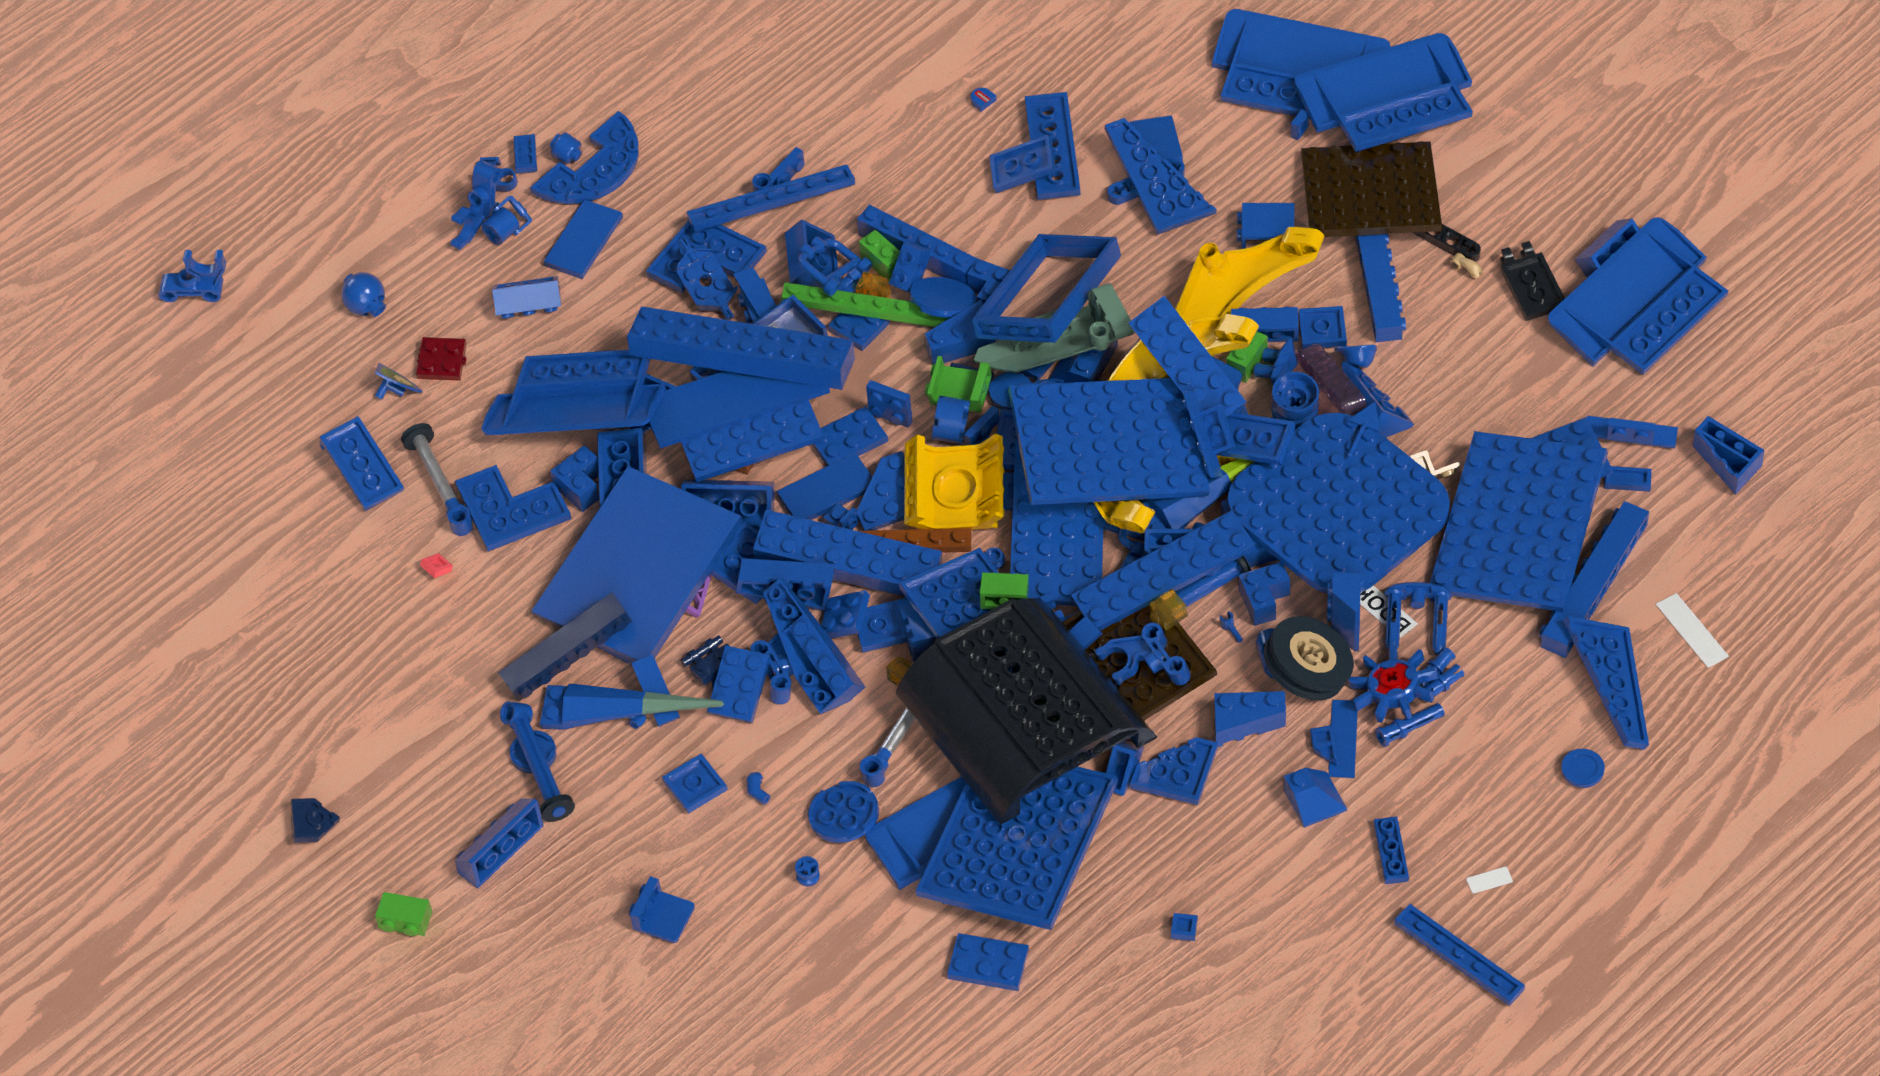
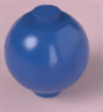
[341,272,386,317]

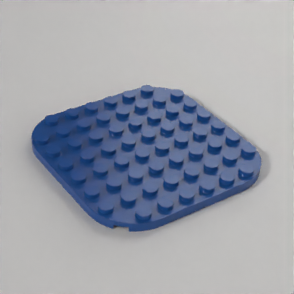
[1228,413,1450,594]

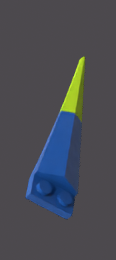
[1142,459,1255,537]

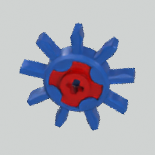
[1349,645,1438,723]

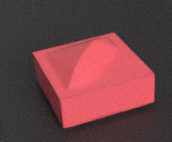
[420,553,453,578]

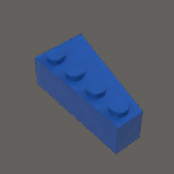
[735,558,835,611]

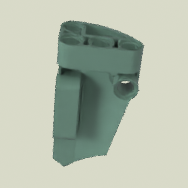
[974,283,1135,373]

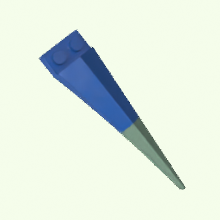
[540,683,724,730]

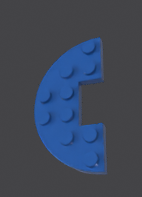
[530,111,639,204]

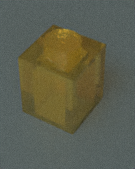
[1150,589,1188,631]

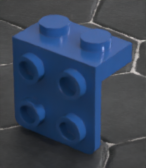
[629,876,695,943]

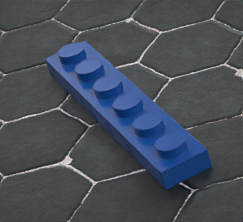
[1394,904,1525,1006]

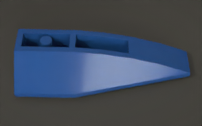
[763,578,866,714]

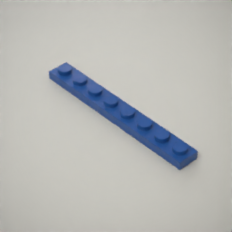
[686,164,855,232]

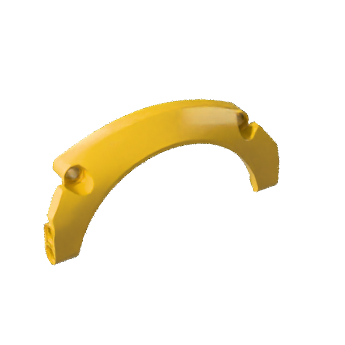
[1094,314,1259,533]

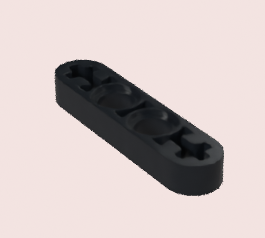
[1413,224,1481,262]

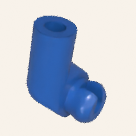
[746,772,771,805]

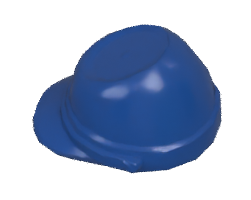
[1334,345,1377,368]

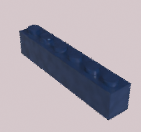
[498,592,632,701]

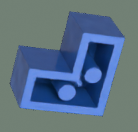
[967,258,1010,305]
[550,446,599,512]
[1239,562,1290,626]

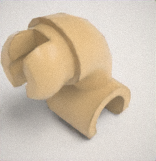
[1450,253,1483,279]

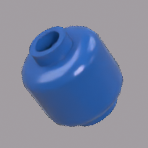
[550,132,582,164]

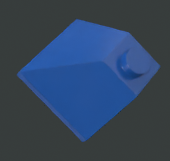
[1284,767,1347,828]

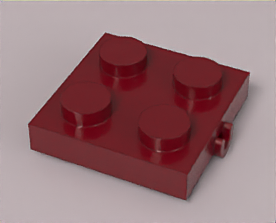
[416,337,467,381]

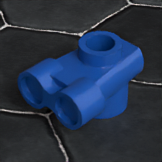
[837,267,864,293]

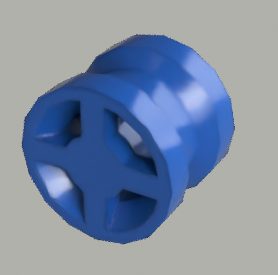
[795,856,820,886]

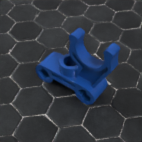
[451,160,502,250]
[159,250,226,302]
[1095,623,1191,685]
[750,633,794,705]

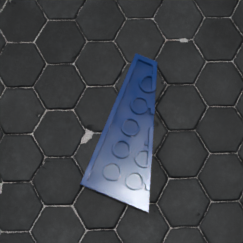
[1104,118,1217,235]
[1563,616,1649,750]

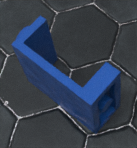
[1237,203,1294,249]

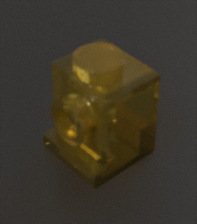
[856,272,891,298]

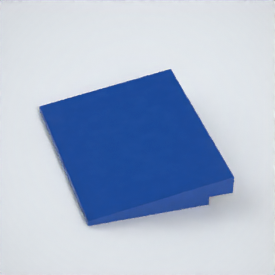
[532,466,743,664]

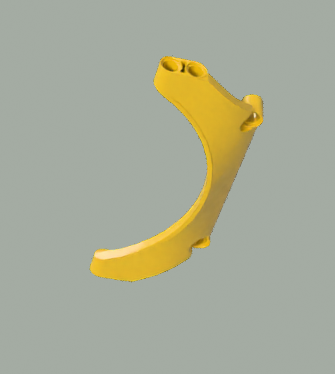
[1176,227,1324,466]

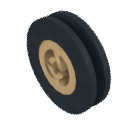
[1264,616,1354,700]

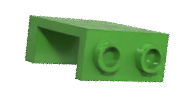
[925,356,992,413]

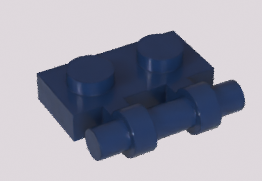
[681,635,729,685]

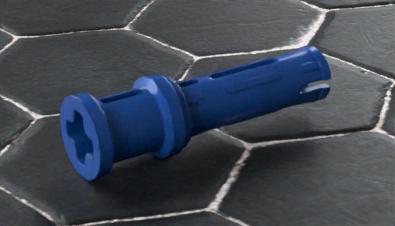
[1375,703,1445,747]

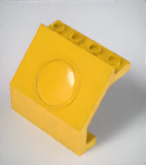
[904,434,1004,530]

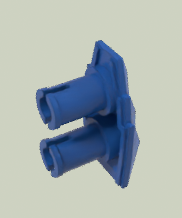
[1254,337,1298,385]

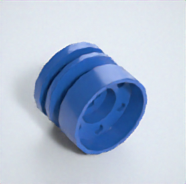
[1271,372,1319,430]

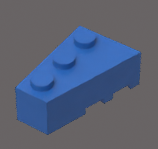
[897,598,937,663]

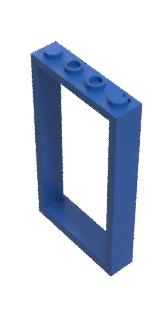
[972,234,1121,343]

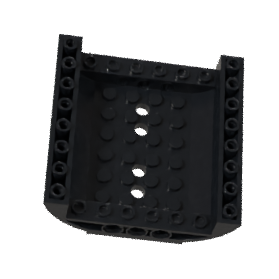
[896,598,1157,825]

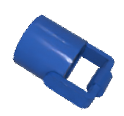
[481,196,532,245]

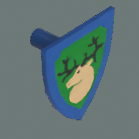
[375,363,423,399]

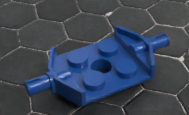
[675,237,738,320]

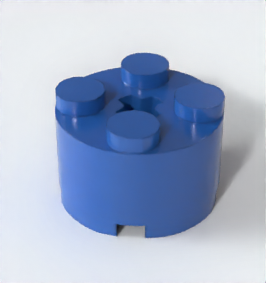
[932,395,970,444]

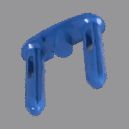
[1384,582,1452,656]

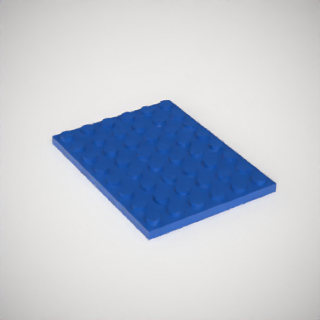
[1008,378,1210,505]
[1430,431,1608,612]
[916,767,1118,930]

